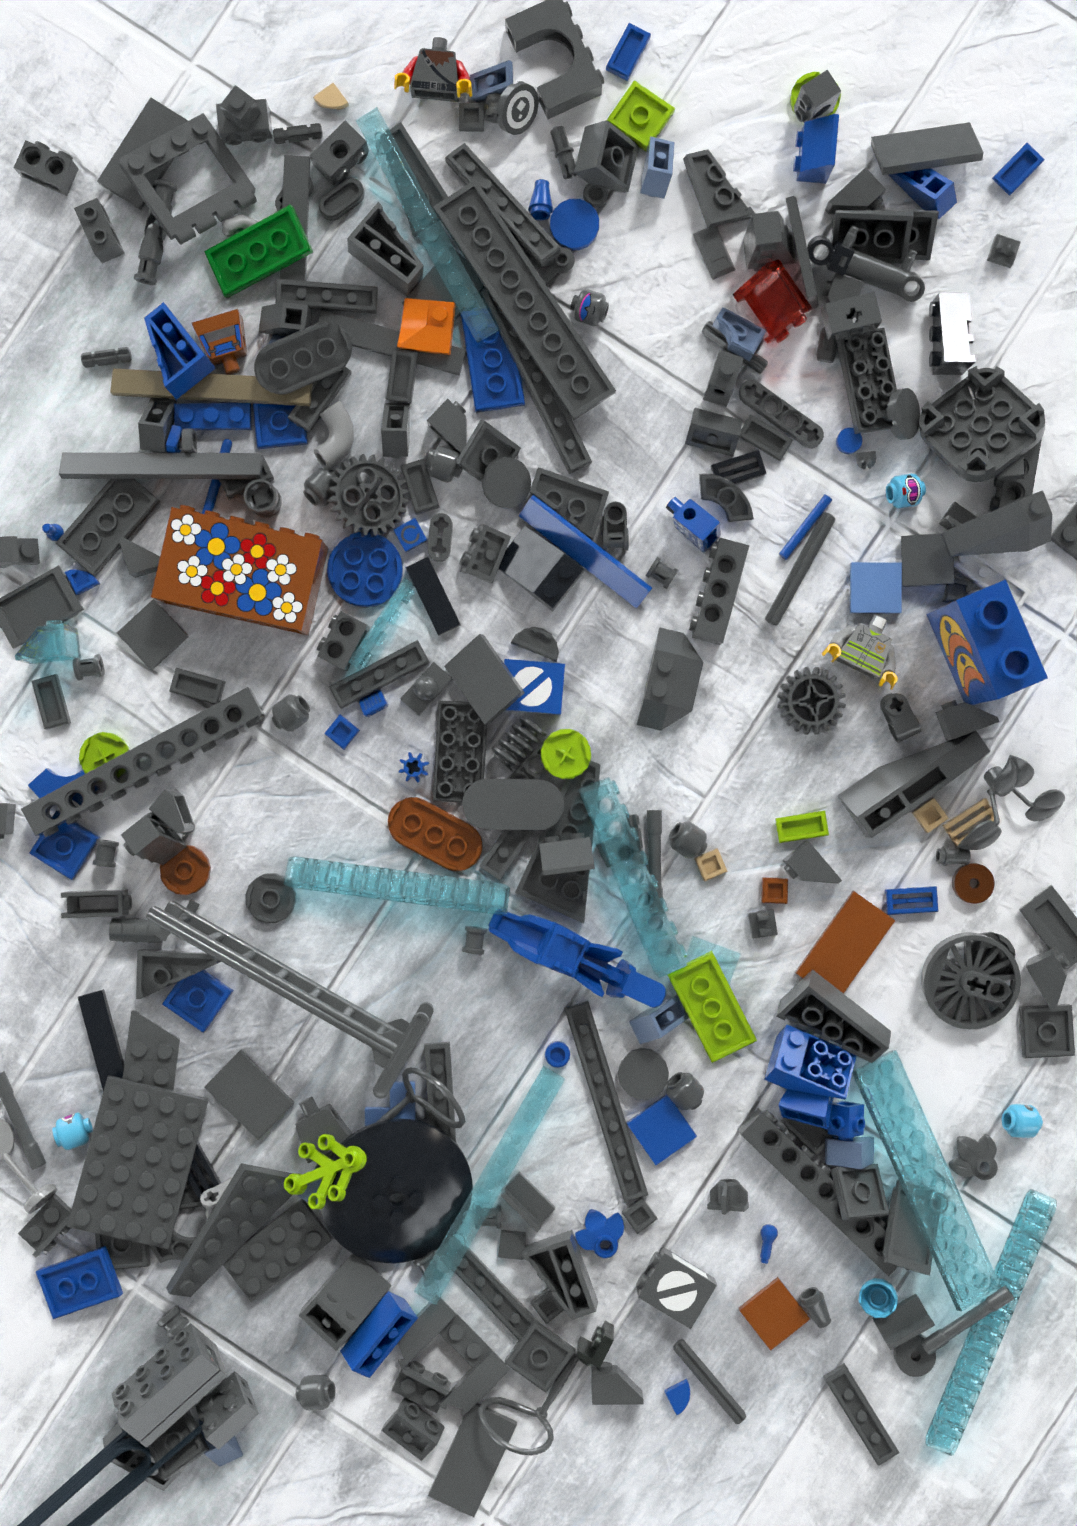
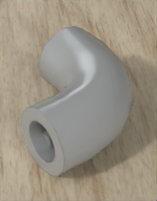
[314,401,354,470]

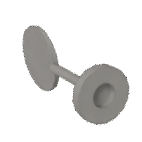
[0,1118,58,1214]

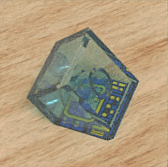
[15,620,81,664]

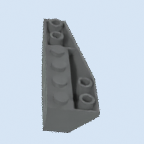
[837,731,990,838]

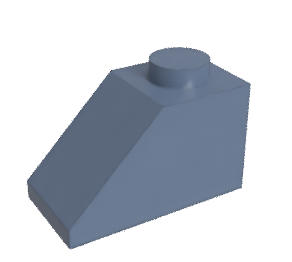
[640,136,675,199]
[629,995,689,1044]

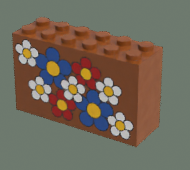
[151,505,329,636]

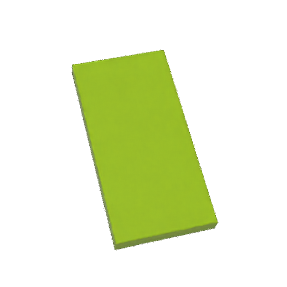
[667,951,757,1063]

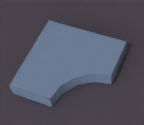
[712,307,766,362]

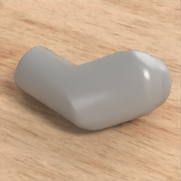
[222,214,259,237]

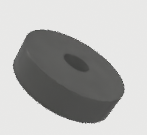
[893,1334,936,1377]

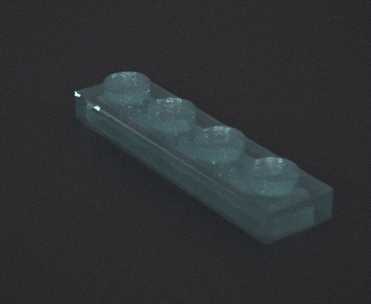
[349,578,415,670]

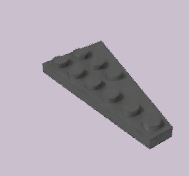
[515,760,601,924]
[166,1163,293,1297]

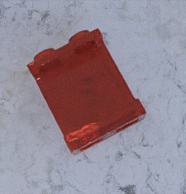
[732,259,813,344]

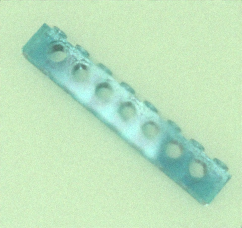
[578,777,688,978]

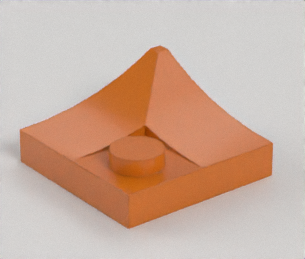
[397,298,456,355]

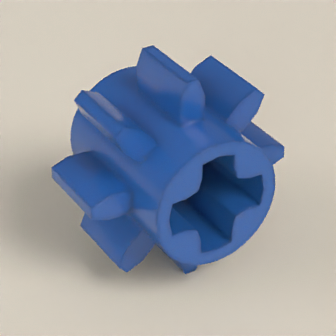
[399,752,430,783]

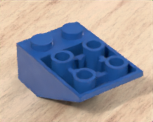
[764,1024,857,1100]

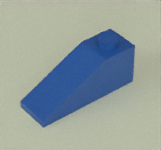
[888,168,957,219]

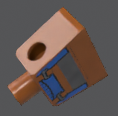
[192,309,247,375]

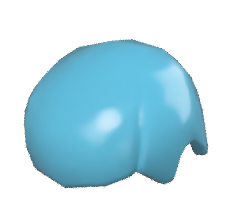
[859,1278,898,1318]

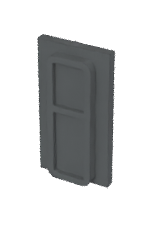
[1019,885,1077,969]

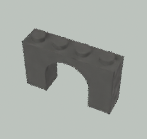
[505,0,604,120]

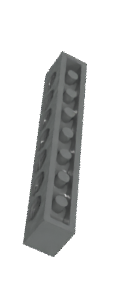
[738,1108,898,1276]

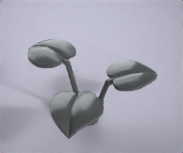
[957,755,1065,850]

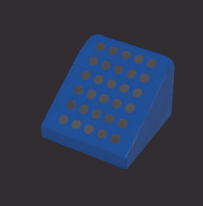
[359,690,389,717]

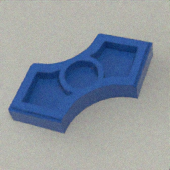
[28,768,100,806]

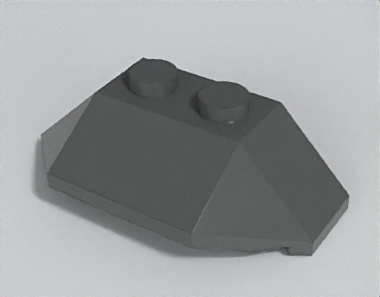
[637,627,704,731]

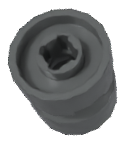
[244,479,282,518]

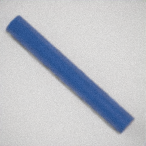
[779,494,832,560]

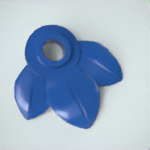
[575,1209,624,1258]

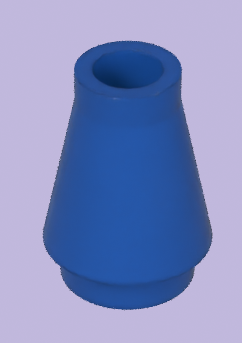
[528,179,553,221]

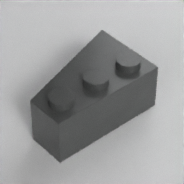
[347,202,424,296]
[743,211,796,271]

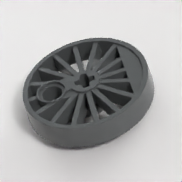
[921,932,1021,1030]

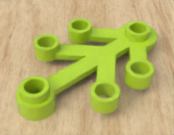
[284,1134,367,1209]

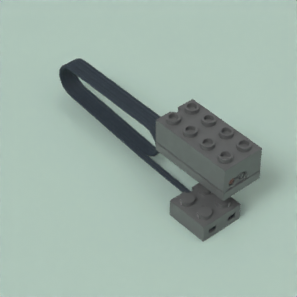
[17,1323,259,1526]

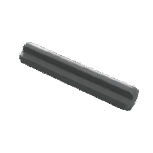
[702,321,768,374]

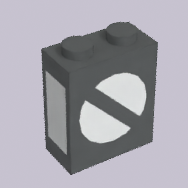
[636,1247,717,1329]

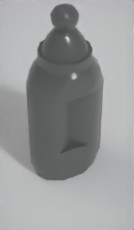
[816,327,837,363]

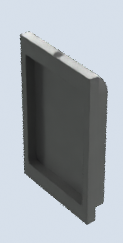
[0,565,84,649]
[883,1180,942,1275]

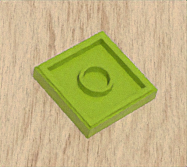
[607,80,675,152]

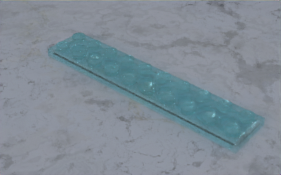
[852,1050,1001,1311]

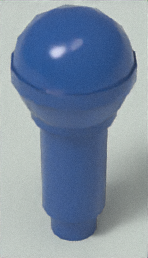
[42,523,64,541]
[760,1224,778,1264]

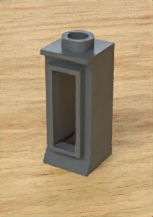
[61,889,132,918]

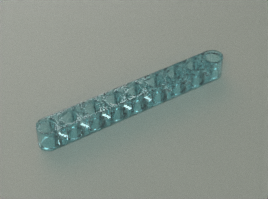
[283,857,510,915]

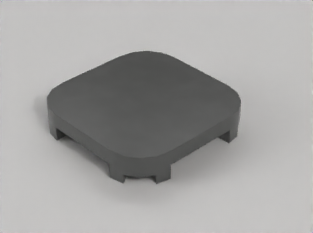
[919,366,1045,482]

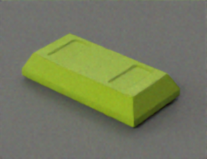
[775,811,829,843]

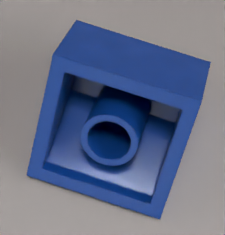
[793,114,839,184]

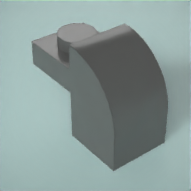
[0,536,40,568]

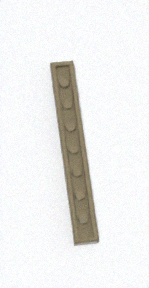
[110,368,313,406]

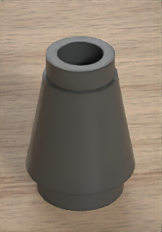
[800,1287,831,1328]

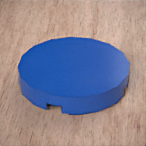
[550,199,599,250]

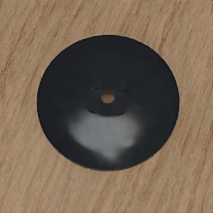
[320,1119,473,1263]

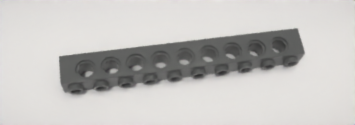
[21,687,265,837]

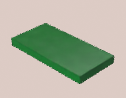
[204,204,313,298]

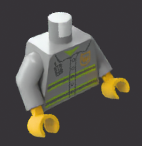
[822,615,898,690]

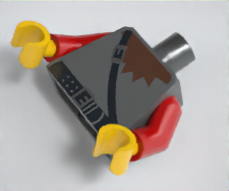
[394,37,472,102]

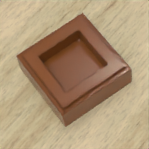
[761,877,788,904]

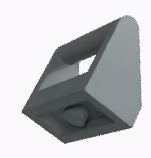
[149,789,195,833]

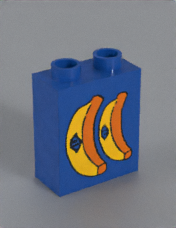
[926,579,1048,705]

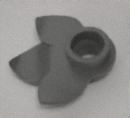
[948,1134,998,1180]

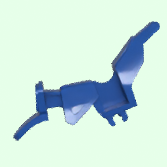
[488,910,666,1008]

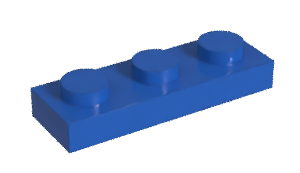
[174,403,252,431]

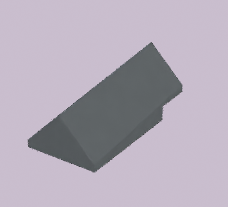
[831,210,939,264]

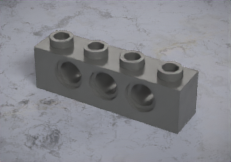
[989,439,1042,511]
[689,537,750,645]

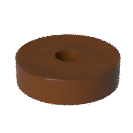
[952,863,995,904]

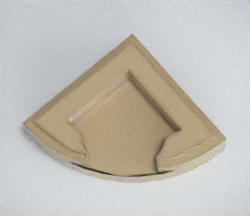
[313,83,349,110]

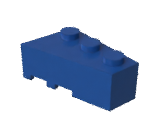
[144,302,216,400]

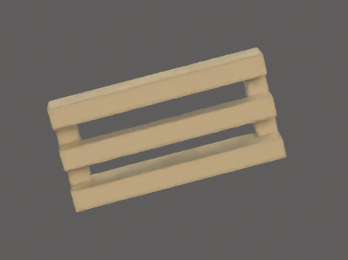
[942,798,1000,847]

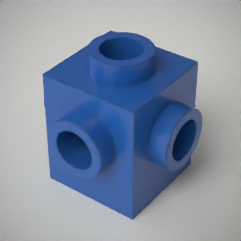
[828,1101,865,1141]

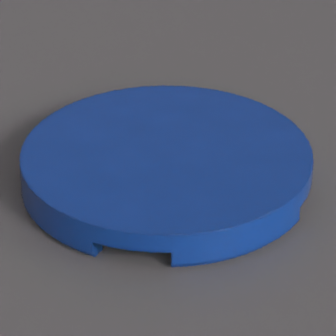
[327,532,403,608]

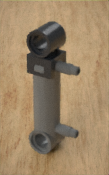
[807,226,925,302]

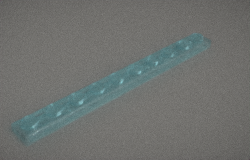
[355,107,499,343]
[414,1066,565,1305]

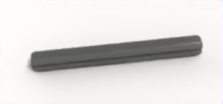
[765,512,835,626]

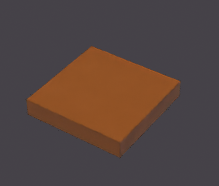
[739,1277,810,1351]

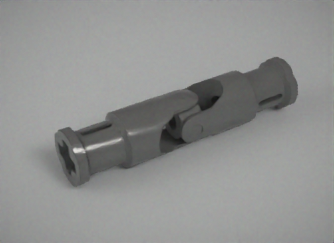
[134,179,177,285]

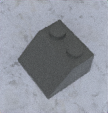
[574,120,639,193]
[539,833,595,876]

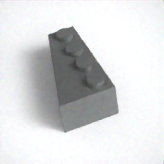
[776,969,891,1063]

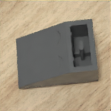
[299,1253,391,1351]

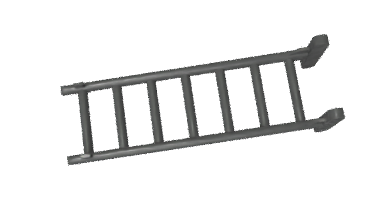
[146,899,434,1099]

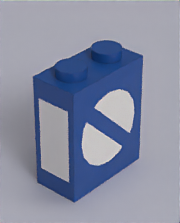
[504,659,565,715]

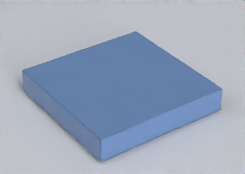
[850,562,902,614]

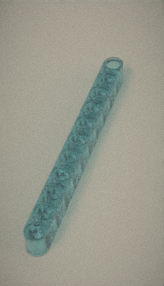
[925,1189,1057,1456]

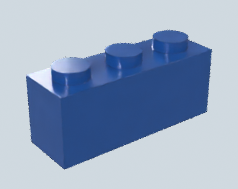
[340,1291,418,1378]

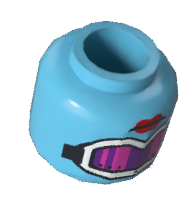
[886,473,926,509]
[52,1112,93,1150]

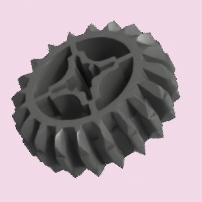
[777,667,846,735]

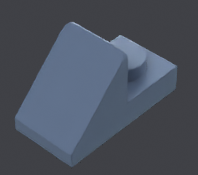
[470,60,513,103]

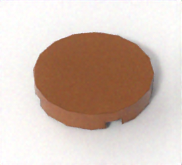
[159,845,211,895]

